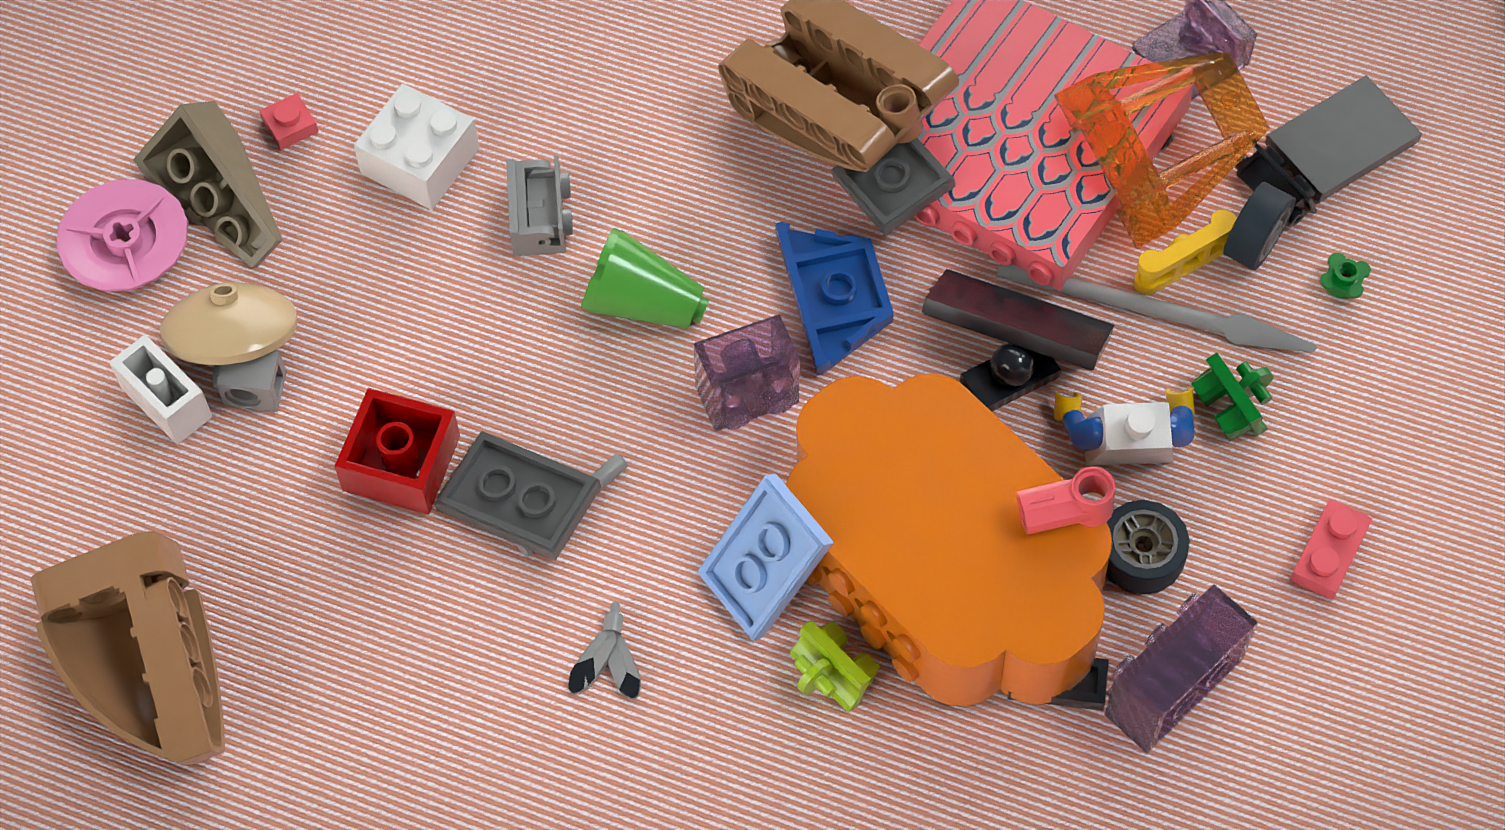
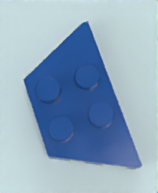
[775,222,894,375]

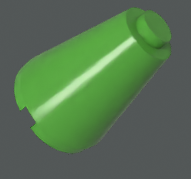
[581,228,710,329]

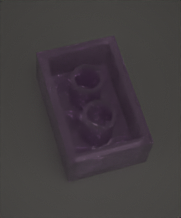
[1104,584,1258,753]

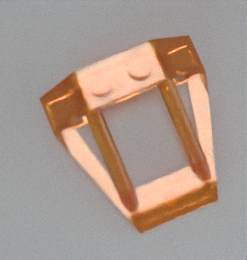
[1054,51,1270,249]

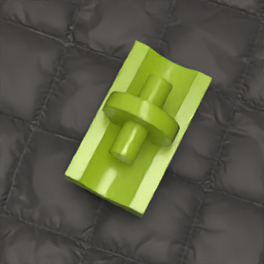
[790,620,879,713]

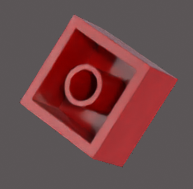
[334,388,460,515]

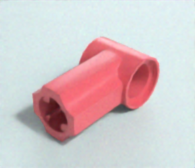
[1016,467,1115,535]

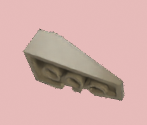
[133,101,283,268]

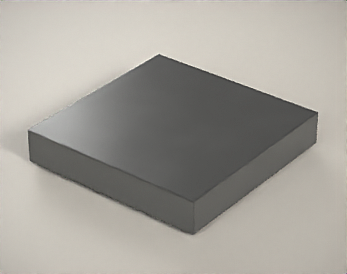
[831,138,956,236]

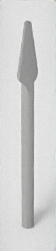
[997,263,1316,352]

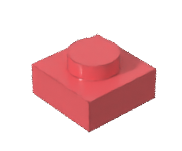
[259,92,319,150]

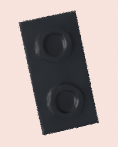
[1234,139,1317,226]

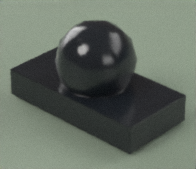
[960,343,1061,412]

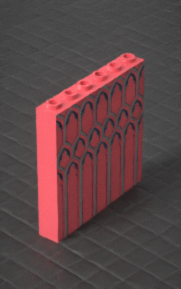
[914,0,1194,291]

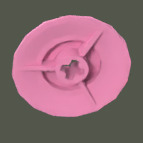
[56,179,188,292]

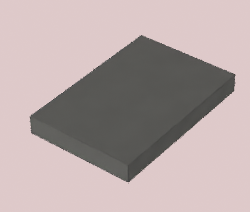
[1265,75,1422,203]
[434,431,601,561]

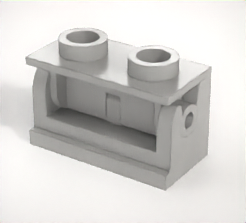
[506,156,573,256]

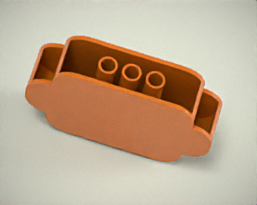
[786,374,1112,706]

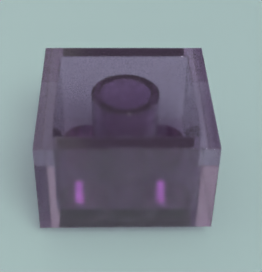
[693,314,800,432]

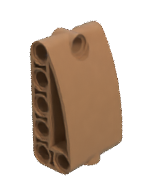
[718,0,959,172]

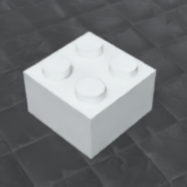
[354,83,480,210]

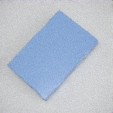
[697,473,834,641]

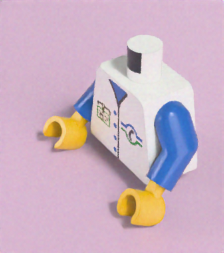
[1053,387,1195,466]

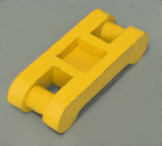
[1133,209,1237,295]

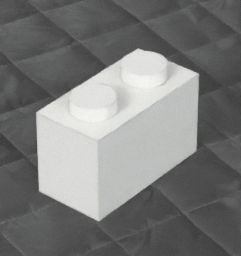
[109,334,213,445]

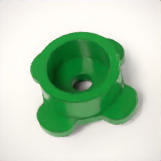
[1320,253,1371,299]

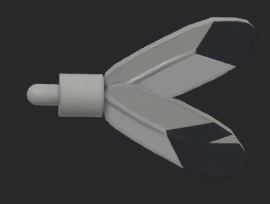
[568,601,641,700]

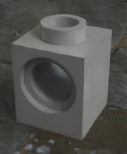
[212,351,287,412]

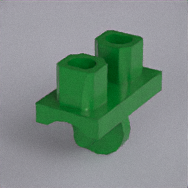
[1191,352,1274,441]

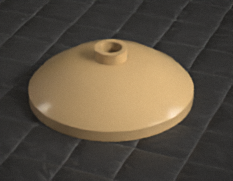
[160,282,297,365]

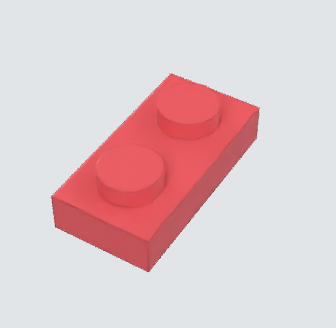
[1290,498,1373,600]

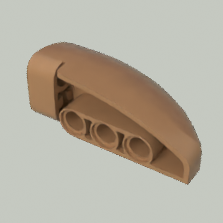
[30,531,225,765]

